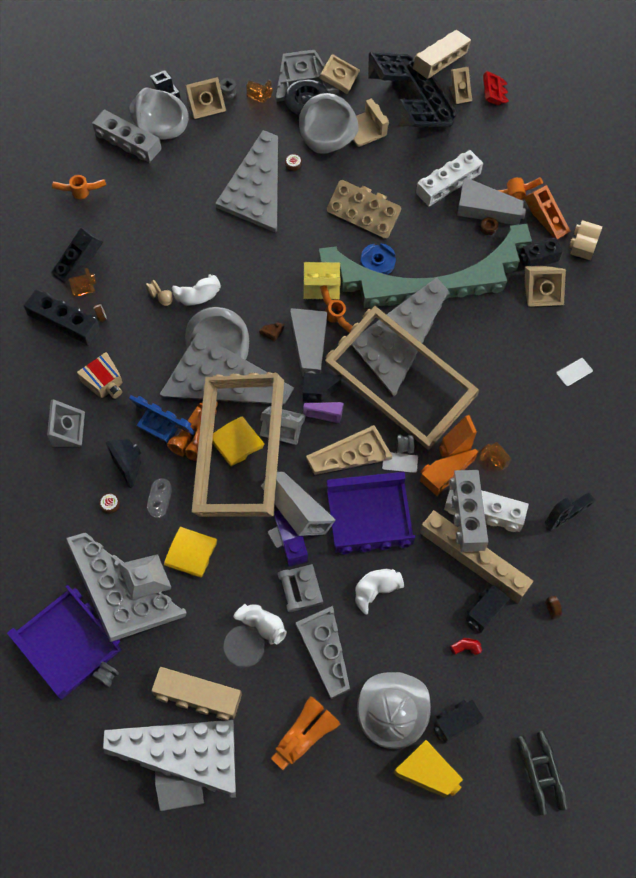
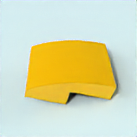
[212,416,264,466]
[164,527,217,578]

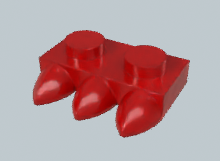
[483,71,509,106]

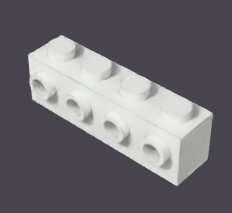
[416,150,483,206]
[444,490,529,532]

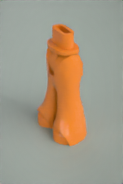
[167,401,218,461]
[271,696,341,770]

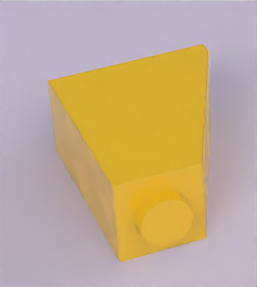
[394,740,463,798]

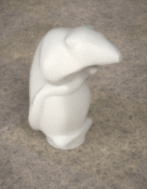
[172,274,221,306]
[355,569,404,614]
[233,604,287,645]

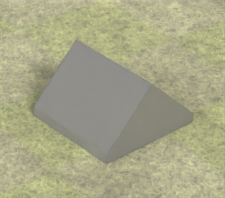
[47,399,85,447]
[155,771,204,811]

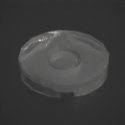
[224,625,265,667]

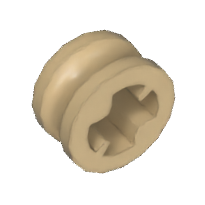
[145,280,161,298]

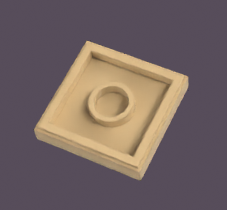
[319,54,360,94]

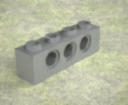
[92,110,161,163]
[449,470,488,552]

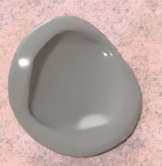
[299,93,359,153]
[185,307,249,360]
[357,672,431,749]

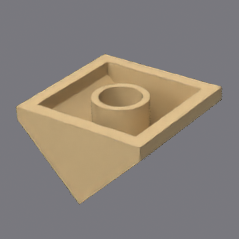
[185,77,226,119]

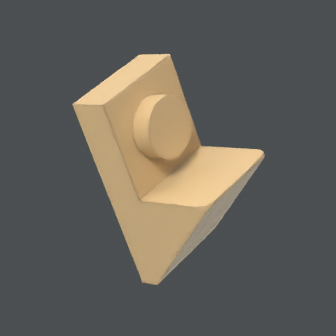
[449,67,472,104]

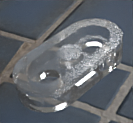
[147,478,172,517]

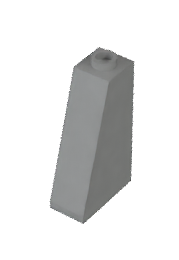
[457,178,526,225]
[290,308,327,377]
[261,472,336,536]

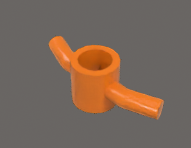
[52,175,107,199]
[498,177,543,200]
[320,285,353,333]

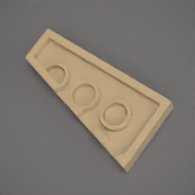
[306,425,392,475]

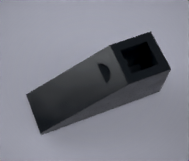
[52,228,103,282]

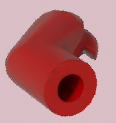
[450,638,482,655]

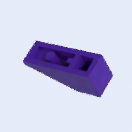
[274,510,308,567]

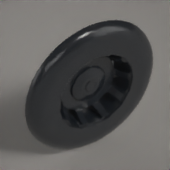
[284,79,329,116]

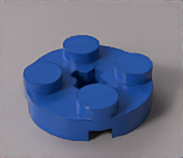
[360,243,396,275]

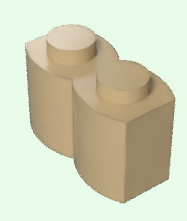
[569,220,603,260]

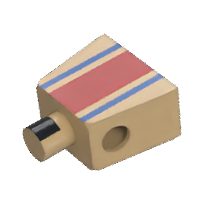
[77,352,122,399]

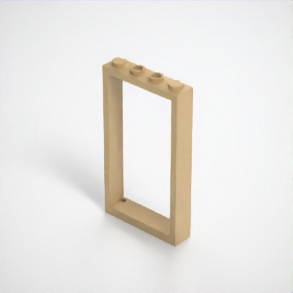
[325,306,479,450]
[192,372,284,517]

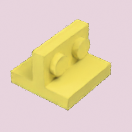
[304,262,341,299]

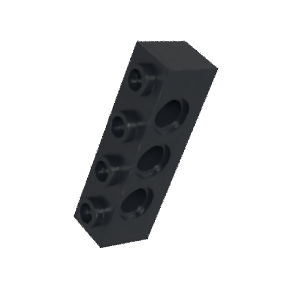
[24,289,100,346]

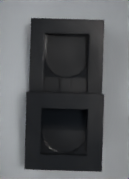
[150,70,180,98]

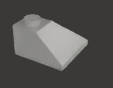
[119,554,171,599]

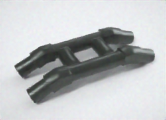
[516,731,568,815]

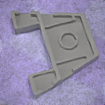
[276,50,339,102]

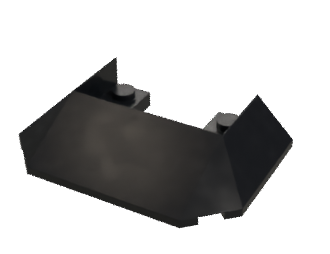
[368,52,457,127]

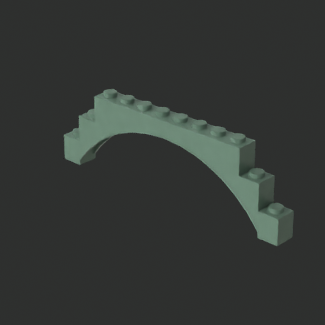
[319,224,532,308]

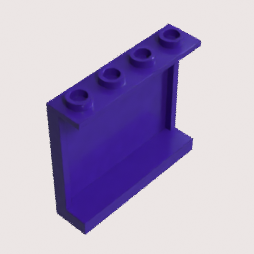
[326,472,415,555]
[7,585,121,700]

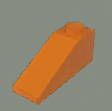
[524,185,570,239]
[439,415,477,458]
[420,449,478,496]

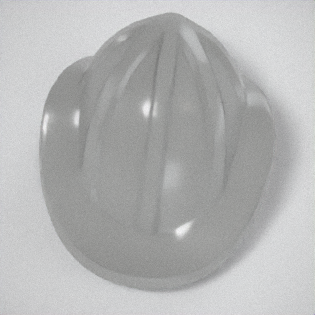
[129,87,188,140]

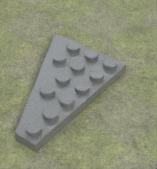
[215,130,278,233]
[351,277,448,396]
[160,333,294,405]

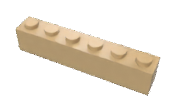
[420,510,533,603]

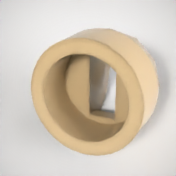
[158,290,173,306]

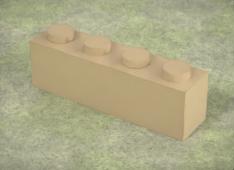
[413,30,471,79]
[152,667,242,721]

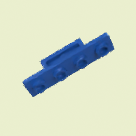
[129,395,195,443]

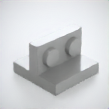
[260,406,306,445]

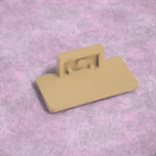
[327,180,401,238]

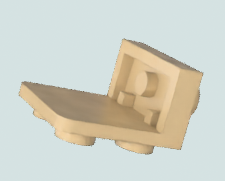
[353,98,389,147]

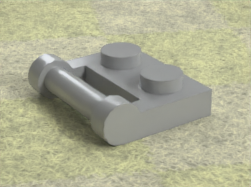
[278,564,323,612]

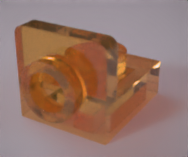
[246,80,273,103]
[69,268,97,297]
[479,442,511,470]

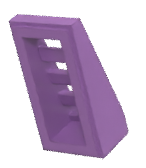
[303,402,344,423]

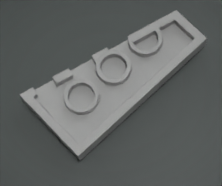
[295,606,350,699]

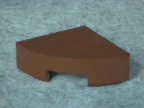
[259,322,284,341]

